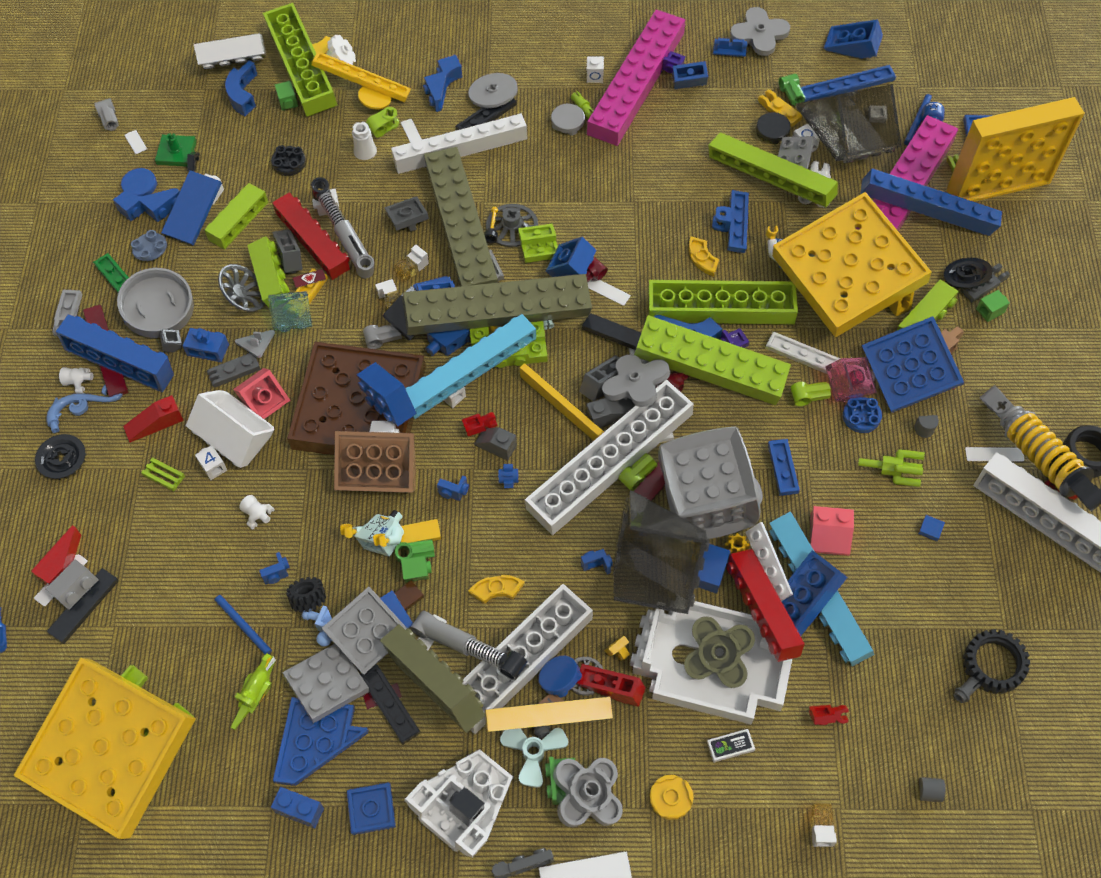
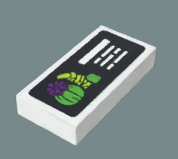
[707,729,755,762]

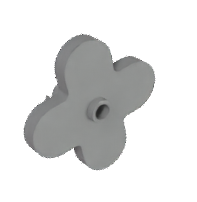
[730,7,790,56]
[602,355,670,407]
[553,758,623,827]

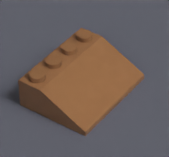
[334,431,416,492]

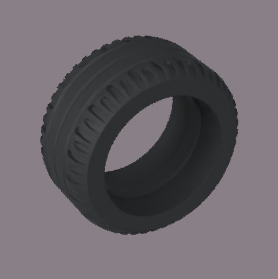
[1063,425,1101,478]

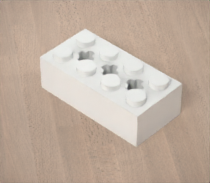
[194,33,266,69]

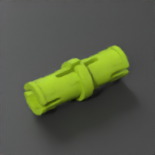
[571,91,594,120]

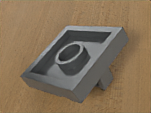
[384,196,429,232]

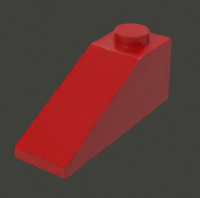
[123,395,184,443]
[31,525,82,586]
[576,664,646,707]

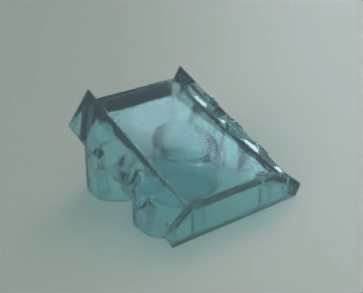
[268,291,312,332]

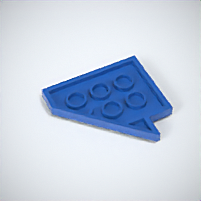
[273,697,369,786]

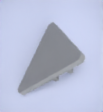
[235,330,275,358]

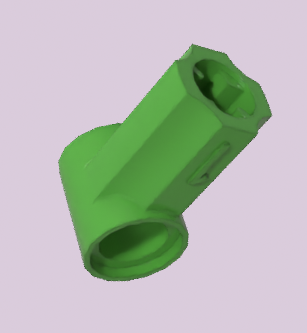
[778,73,805,106]
[394,540,435,563]

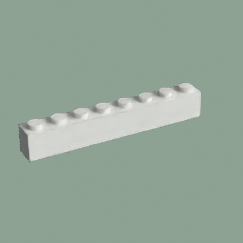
[391,114,527,174]

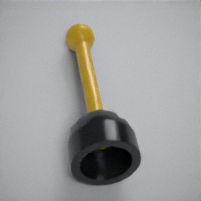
[484,207,498,244]

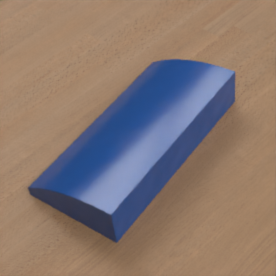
[781,550,848,636]

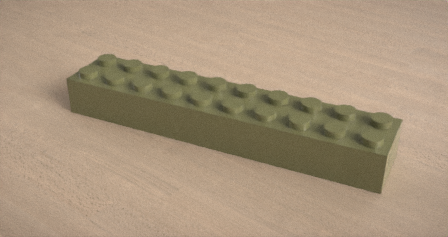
[424,147,498,286]
[402,274,592,335]

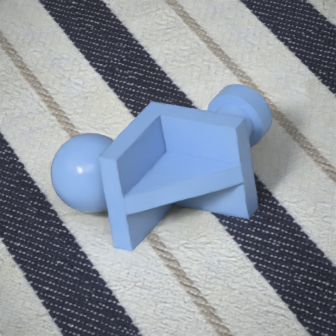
[302,606,332,646]

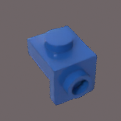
[437,476,469,501]
[581,549,613,574]
[260,552,290,584]

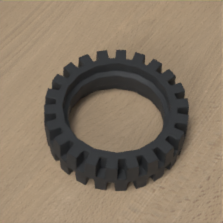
[963,629,1030,694]

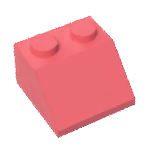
[233,368,290,419]
[809,506,854,556]

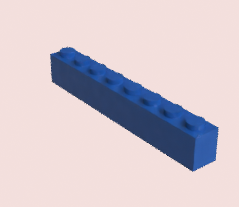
[860,169,1002,236]

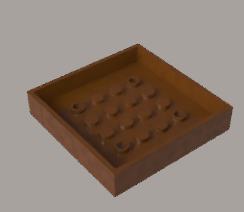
[287,342,426,455]

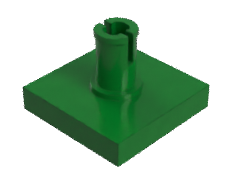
[155,133,197,167]

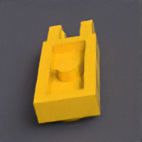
[758,89,803,128]

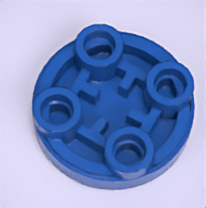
[121,168,158,196]
[843,397,882,433]
[539,655,582,697]

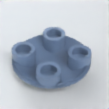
[131,230,167,261]

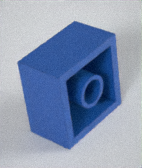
[546,237,596,277]

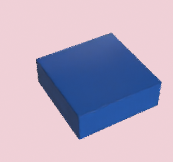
[918,515,945,541]

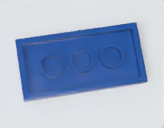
[161,170,222,246]

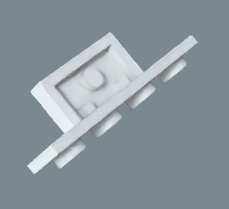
[746,522,793,601]

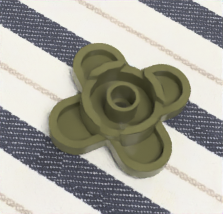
[684,616,755,688]

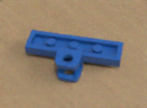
[712,190,749,253]

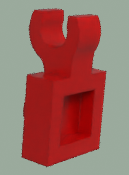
[461,412,498,437]
[809,704,849,725]

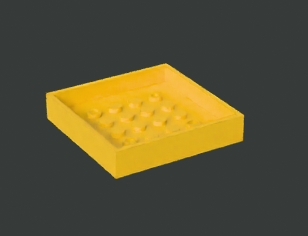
[946,97,1085,202]
[772,192,932,338]
[13,658,196,839]

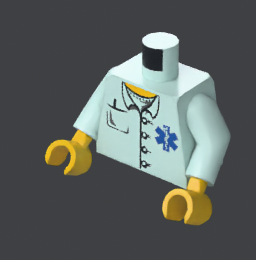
[340,510,404,557]

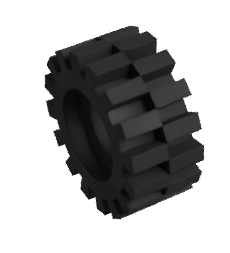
[286,577,326,613]

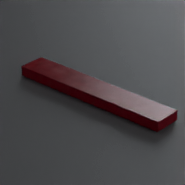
[83,304,129,397]

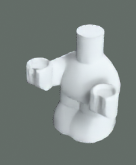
[59,367,93,394]
[240,495,274,529]

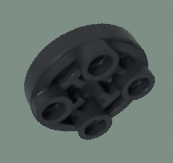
[756,112,791,145]
[271,145,306,176]

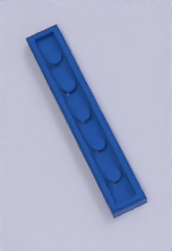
[800,65,896,104]

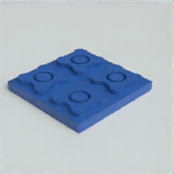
[862,316,964,413]

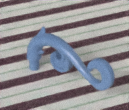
[46,385,123,433]

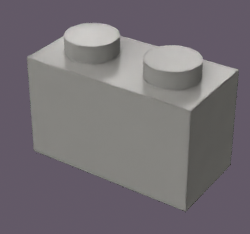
[46,559,98,610]

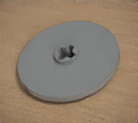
[469,73,518,108]

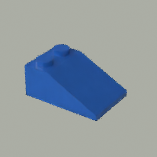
[824,19,883,59]

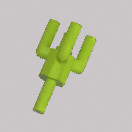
[858,449,925,487]

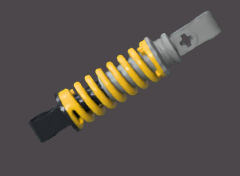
[979,385,1101,512]

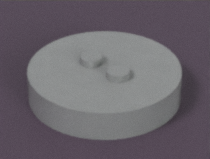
[117,268,194,338]

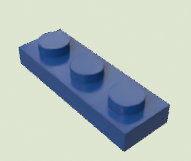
[768,439,800,496]

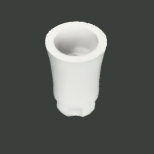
[352,122,377,160]

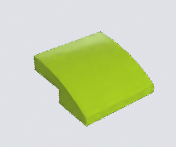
[518,223,558,263]

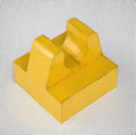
[604,636,630,661]

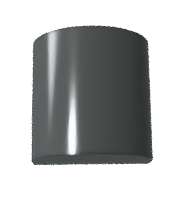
[159,329,182,352]
[914,415,939,438]
[919,777,945,802]

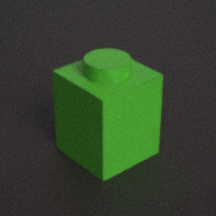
[275,81,298,110]
[976,290,1010,322]
[401,556,432,583]

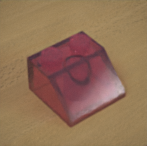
[825,357,877,402]

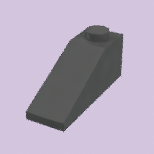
[272,229,302,273]
[579,355,620,401]
[586,398,636,428]

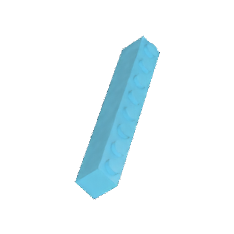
[405,314,536,419]
[769,511,874,666]

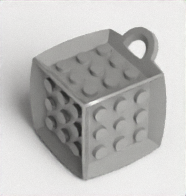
[658,426,763,543]

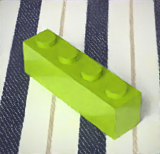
[205,183,268,250]
[247,236,290,309]
[897,279,958,331]

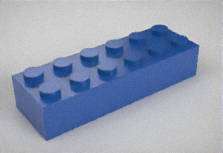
[56,314,174,393]

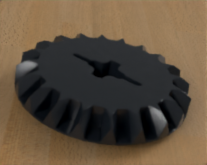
[944,258,993,291]
[35,434,87,480]

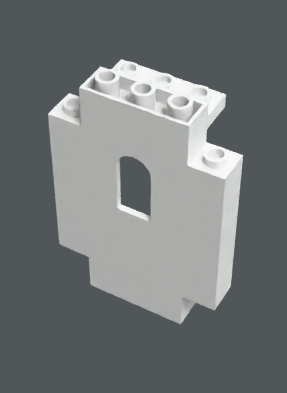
[630,597,792,725]

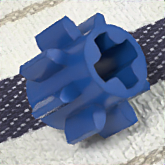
[498,464,519,488]

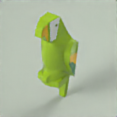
[231,653,276,730]

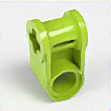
[366,107,399,137]

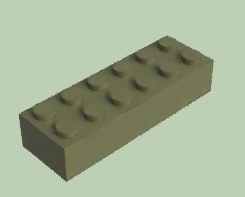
[380,624,486,733]

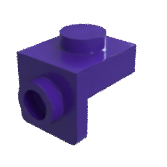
[662,51,685,73]
[720,328,749,348]

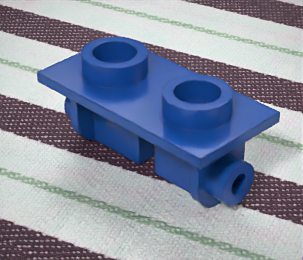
[713,37,747,57]

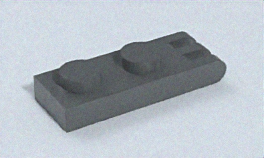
[207,353,261,387]

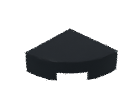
[187,152,200,171]

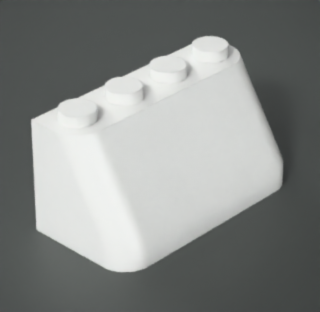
[186,390,274,468]

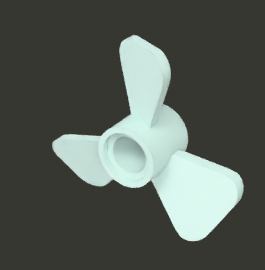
[500,728,568,788]

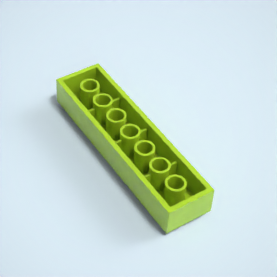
[263,3,338,117]
[648,280,798,324]
[634,315,791,405]

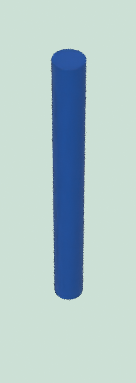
[904,94,932,146]
[215,595,272,654]

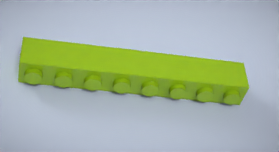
[708,132,838,208]

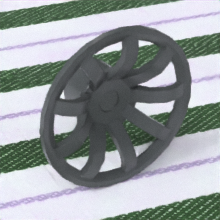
[486,204,538,247]
[218,264,265,312]

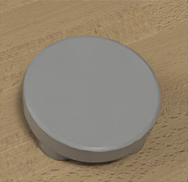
[551,104,585,135]

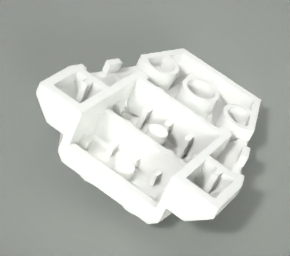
[405,749,513,858]

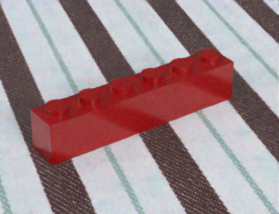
[272,192,350,280]
[726,549,805,662]

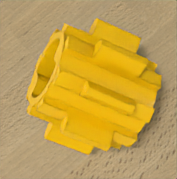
[724,533,750,554]

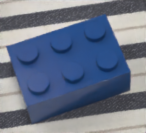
[356,362,417,426]

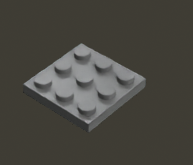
[322,587,407,675]
[283,644,369,723]

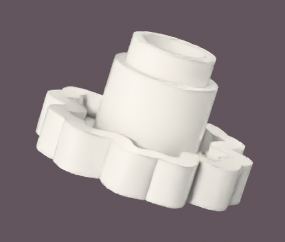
[326,35,356,65]

